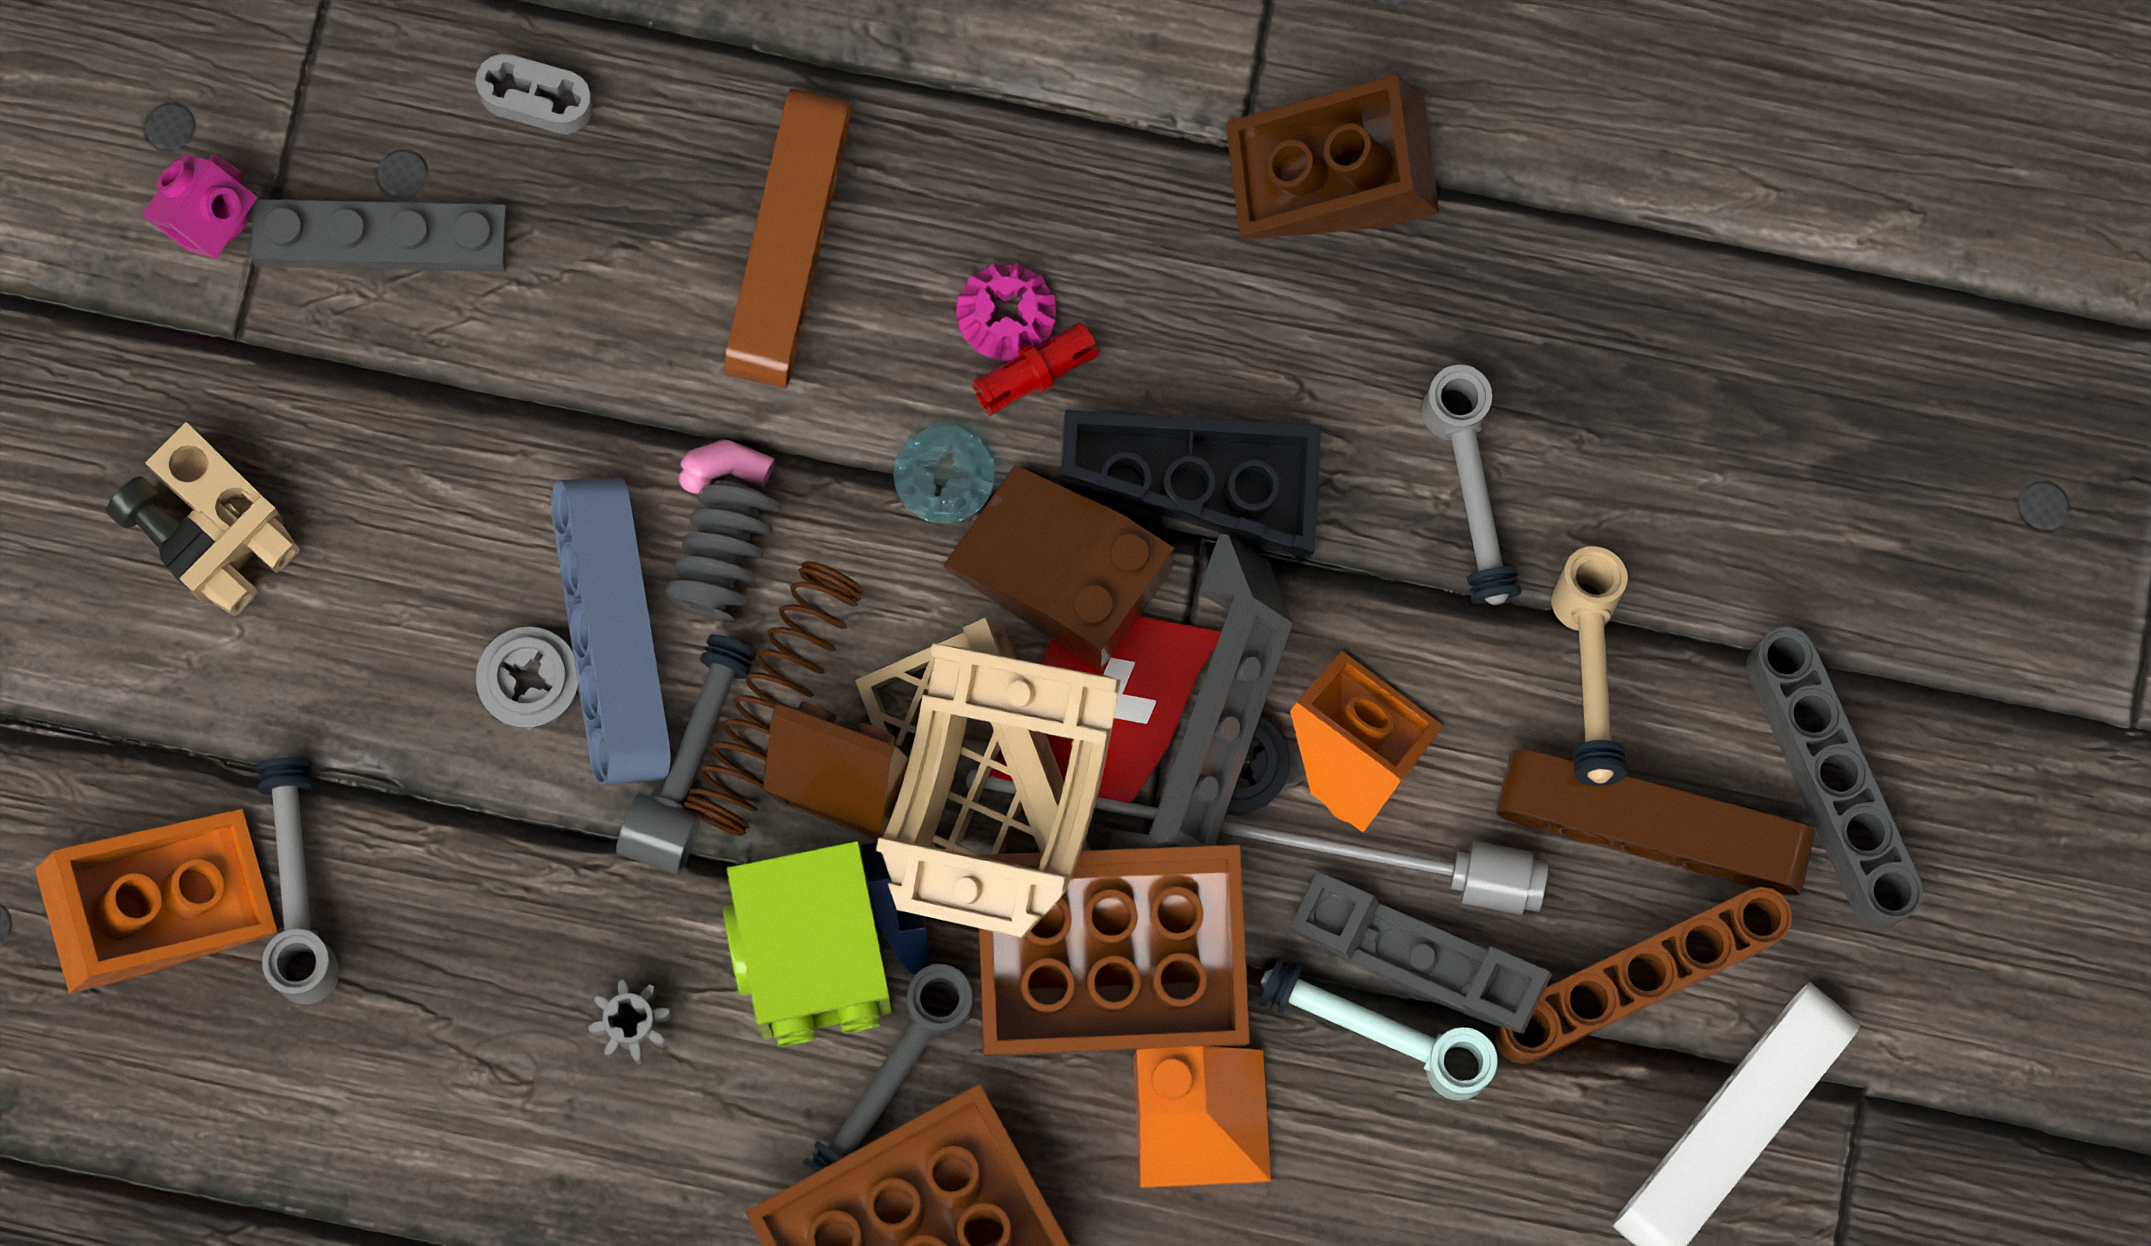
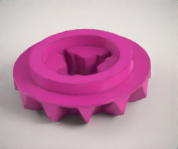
[956,262,1056,361]

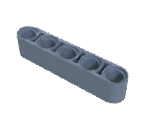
[551,477,671,786]

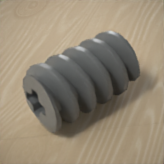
[665,481,780,623]

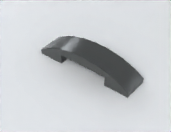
[1289,871,1551,1033]

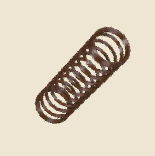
[682,561,864,836]

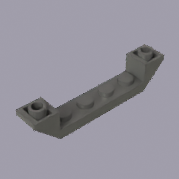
[1106,534,1293,850]

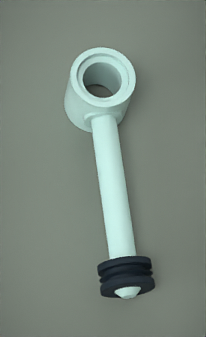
[1259,956,1497,1100]

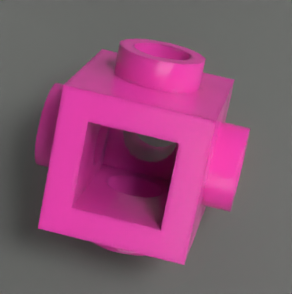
[141,154,258,259]

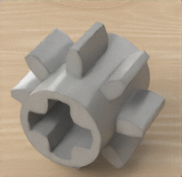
[588,980,672,1064]

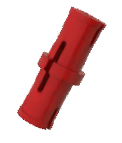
[971,322,1099,416]

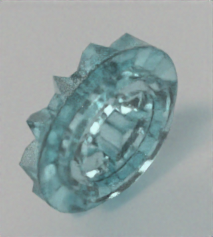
[894,424,995,524]

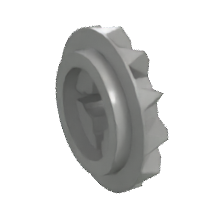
[476,627,578,730]

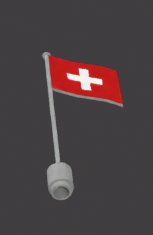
[966,617,1548,915]

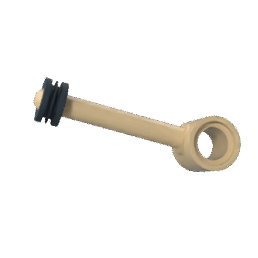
[1551,546,1628,785]

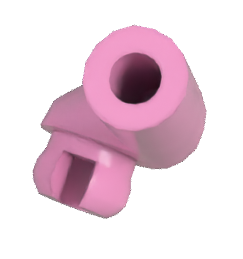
[679,440,775,494]

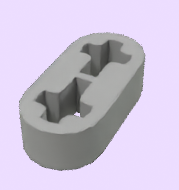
[475,54,593,134]

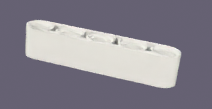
[1612,982,1861,1246]

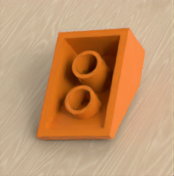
[35,809,277,994]

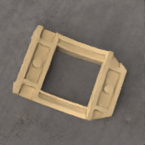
[876,643,1121,937]

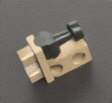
[106,422,300,616]

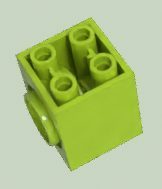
[723,841,891,1047]

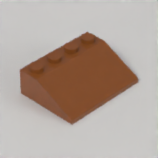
[977,845,1250,1057]
[745,1083,1070,1246]

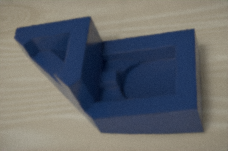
[861,843,930,974]

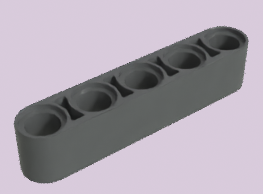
[1746,626,1923,929]

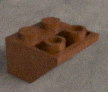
[763,701,911,840]

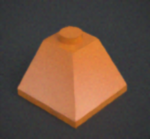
[1290,651,1444,833]
[1133,1046,1271,1188]

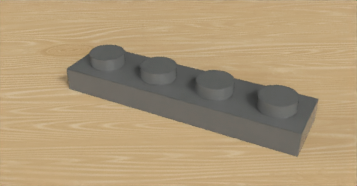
[250,199,508,272]

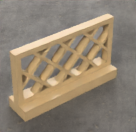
[855,617,1090,856]

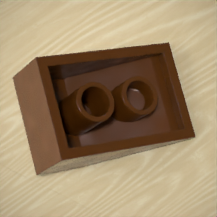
[1226,74,1439,240]
[944,465,1174,671]

